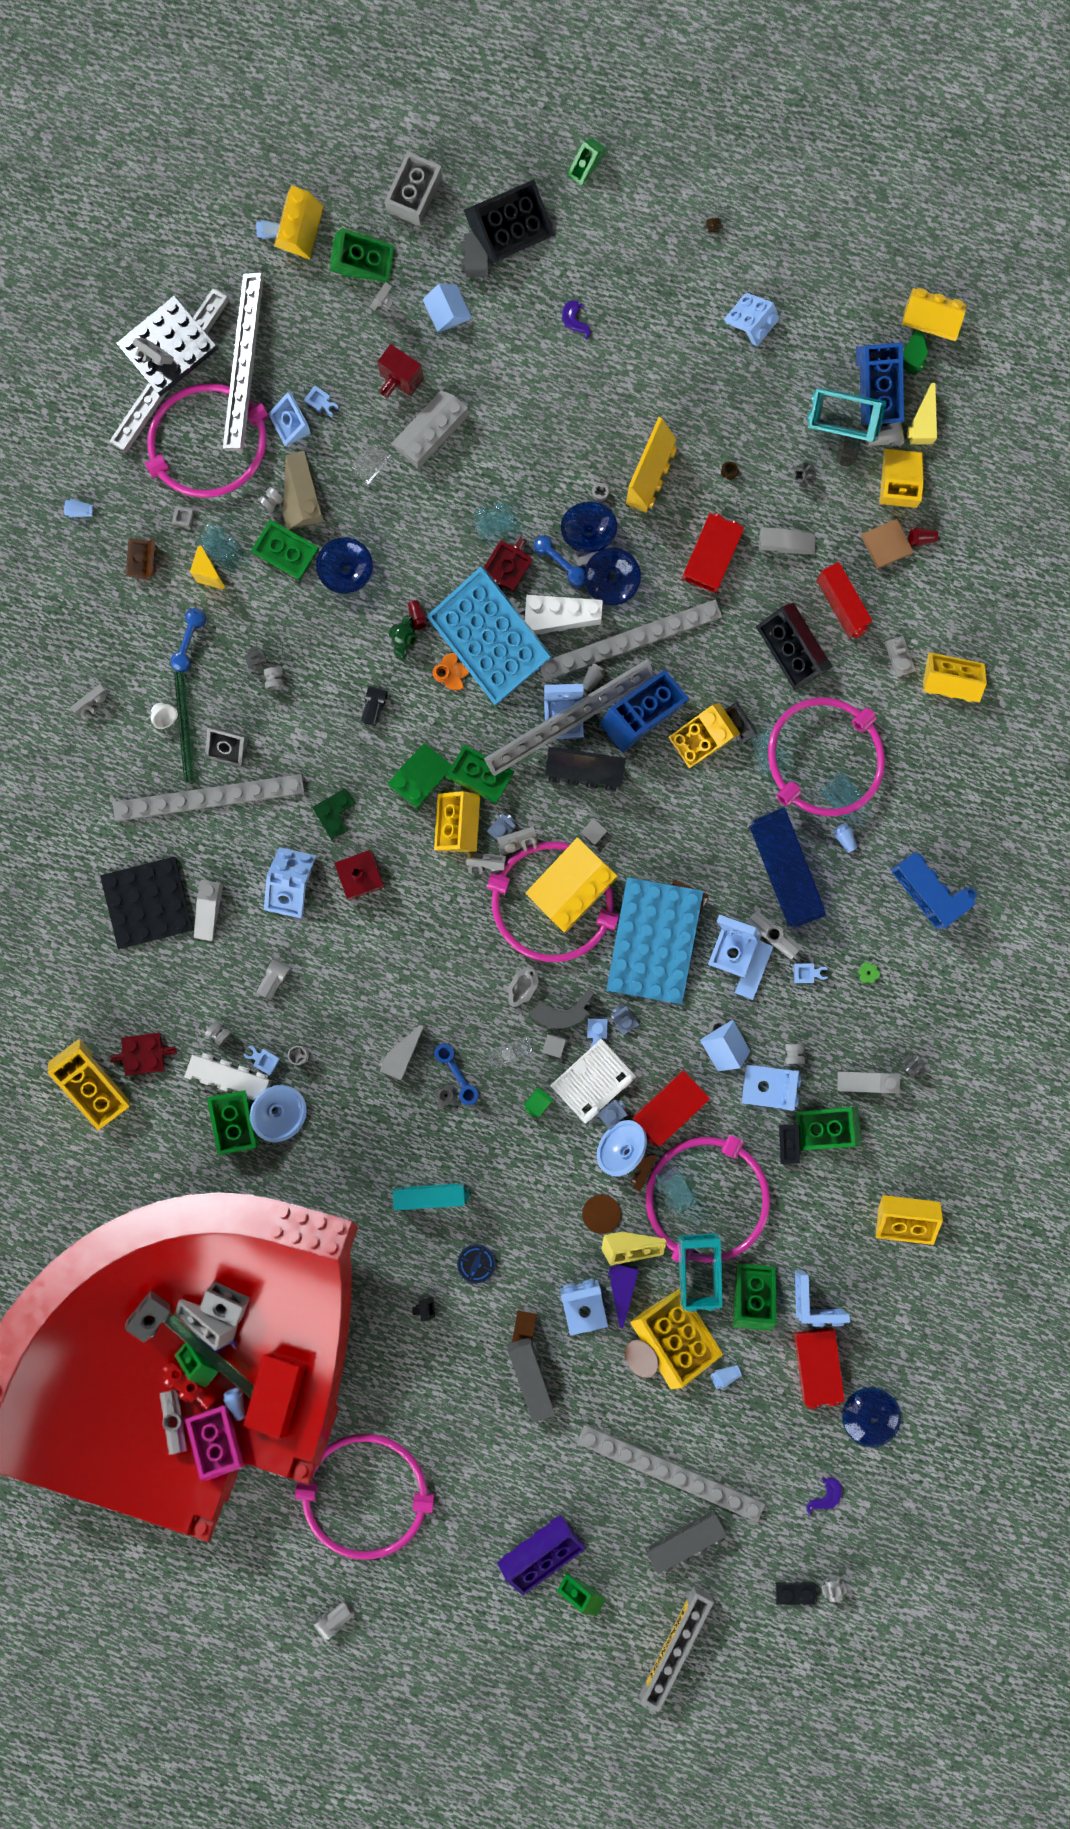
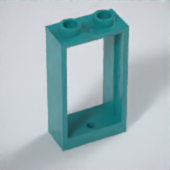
[807,388,887,442]
[393,1183,470,1210]
[678,1233,722,1312]

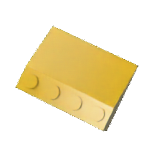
[626,417,678,513]
[526,837,619,932]
[630,1289,723,1389]

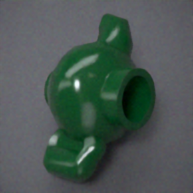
[389,615,417,660]

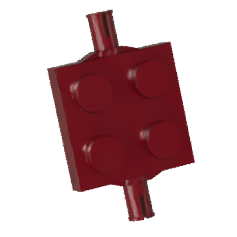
[484,537,533,592]
[110,1032,177,1076]

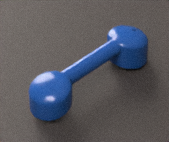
[533,535,587,588]
[170,608,207,673]
[434,1044,479,1105]

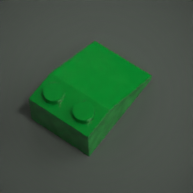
[329,228,394,283]
[387,743,452,811]
[207,1090,260,1155]
[795,1107,862,1151]
[733,1263,776,1331]

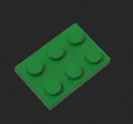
[251,520,319,581]
[446,745,515,804]

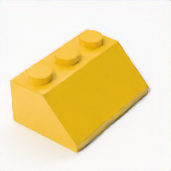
[274,185,323,259]
[902,288,966,341]
[923,652,987,703]
[434,791,480,852]
[876,1195,943,1245]

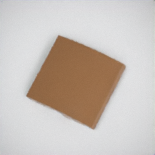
[861,519,914,569]

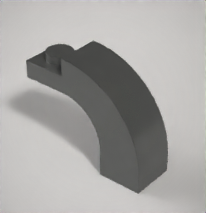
[529,988,595,1029]

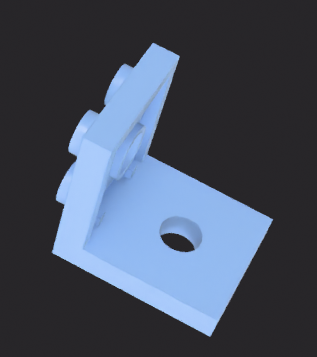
[544,684,584,739]
[264,847,316,918]
[708,915,761,978]
[742,1065,801,1111]
[795,1270,850,1327]
[560,1279,608,1335]

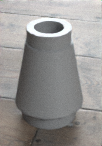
[583,663,606,693]

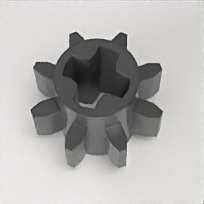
[792,462,817,487]
[244,647,267,671]
[902,1055,926,1078]

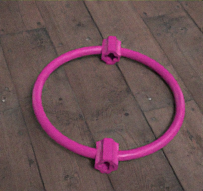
[145,383,269,498]
[768,698,885,816]
[487,842,619,962]
[646,1135,770,1265]
[295,1434,434,1560]

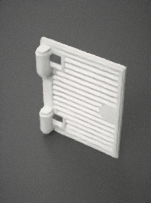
[550,1039,636,1123]

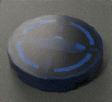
[457,1244,496,1284]

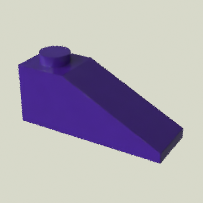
[608,1264,638,1328]

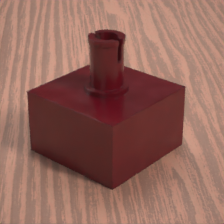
[377,344,424,399]
[334,850,385,901]

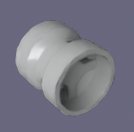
[257,487,284,514]
[263,667,284,690]
[204,1020,232,1047]
[785,1044,805,1064]
[288,1046,309,1065]

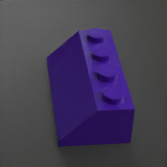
[497,1515,587,1596]

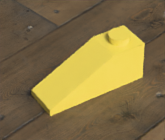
[907,383,937,445]
[601,1232,667,1266]

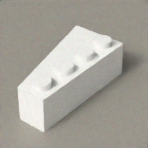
[525,595,603,635]
[184,1053,272,1101]

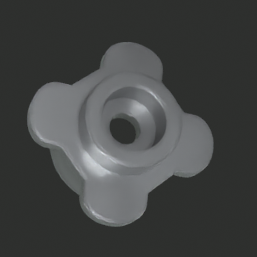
[435,1085,457,1107]

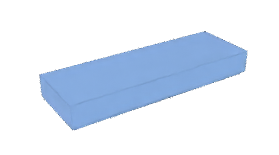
[734,941,773,1000]

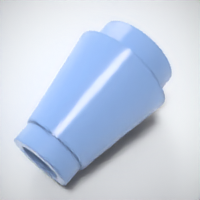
[256,220,279,240]
[64,499,93,518]
[833,823,857,853]
[711,1365,742,1389]
[223,1388,246,1421]

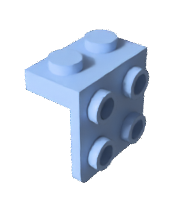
[724,293,780,346]

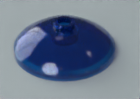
[561,502,617,553]
[316,537,373,594]
[584,547,641,606]
[842,1387,901,1447]

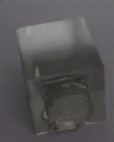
[835,435,861,466]

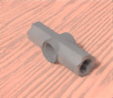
[746,910,801,960]
[160,1390,188,1455]

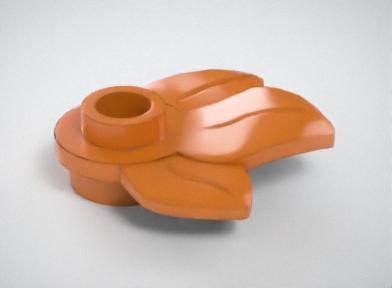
[433,653,469,690]

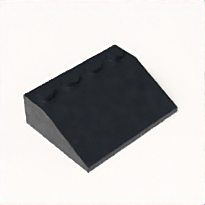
[463,180,555,263]
[545,746,626,792]

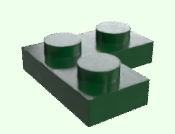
[312,788,355,840]

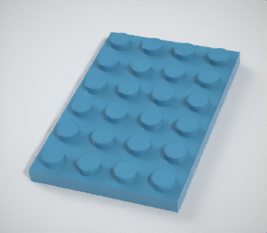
[427,566,552,705]
[606,877,703,1004]

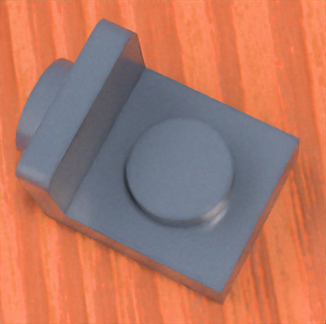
[487,813,516,842]
[610,1005,639,1035]
[598,1099,628,1129]

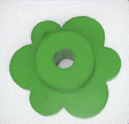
[858,962,880,984]

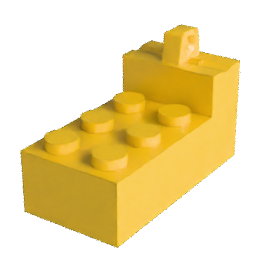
[47,1038,130,1130]

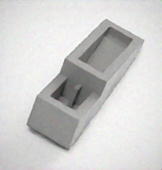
[759,527,815,554]

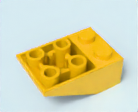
[879,449,923,508]
[669,703,740,768]

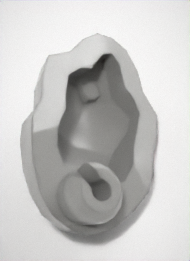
[507,967,538,1007]

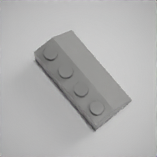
[391,390,469,470]

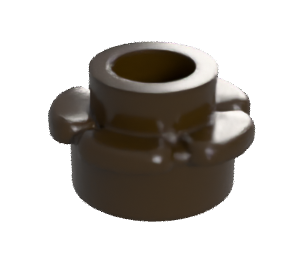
[704,218,723,233]
[720,461,739,480]

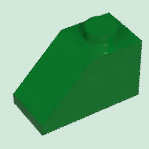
[567,138,607,186]
[903,329,928,376]
[524,1087,553,1117]
[175,1340,218,1387]
[557,1573,606,1616]

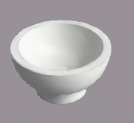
[151,703,178,729]

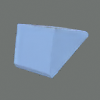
[423,284,472,333]
[268,392,311,446]
[700,1020,750,1071]

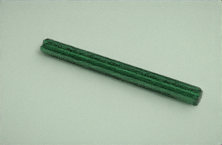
[174,671,195,783]
[165,1315,254,1399]

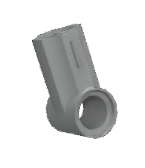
[865,422,904,447]
[256,959,291,1000]
[313,1600,355,1641]

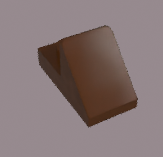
[631,1154,657,1192]
[511,1310,537,1343]

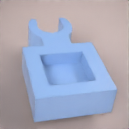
[304,386,339,417]
[794,964,828,983]
[587,1019,607,1048]
[244,1046,281,1075]

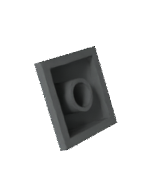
[205,725,249,768]

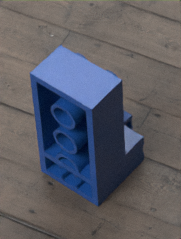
[856,342,904,425]
[599,670,689,753]
[890,852,978,930]

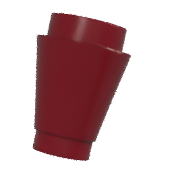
[908,527,938,547]
[408,600,428,630]

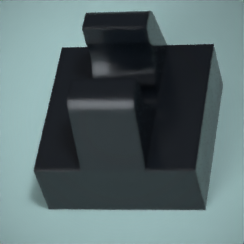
[412,1298,435,1321]

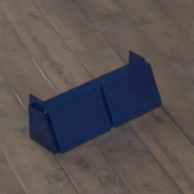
[747,808,827,929]

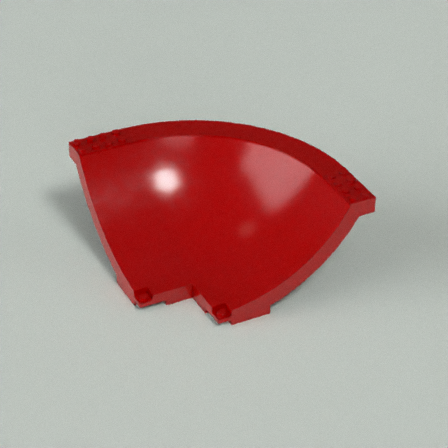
[0,1193,358,1542]

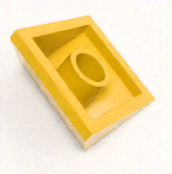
[190,545,226,590]

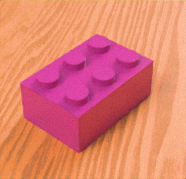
[185,1406,245,1481]

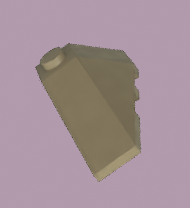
[283,450,324,531]

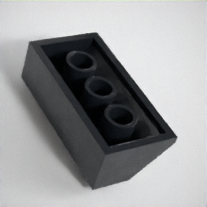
[756,603,832,691]

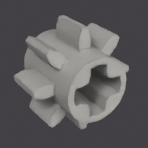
[821,1577,847,1602]

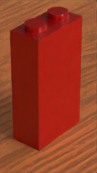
[682,513,744,594]
[816,562,872,639]
[632,1070,710,1147]
[793,1327,845,1409]
[243,1353,307,1440]

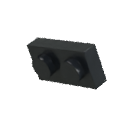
[725,702,758,745]
[779,1124,800,1164]
[775,1582,816,1605]

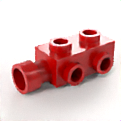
[162,1361,216,1412]

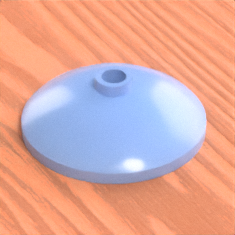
[250,1085,307,1142]
[597,1120,647,1176]

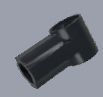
[360,686,388,726]

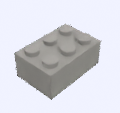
[385,152,443,226]

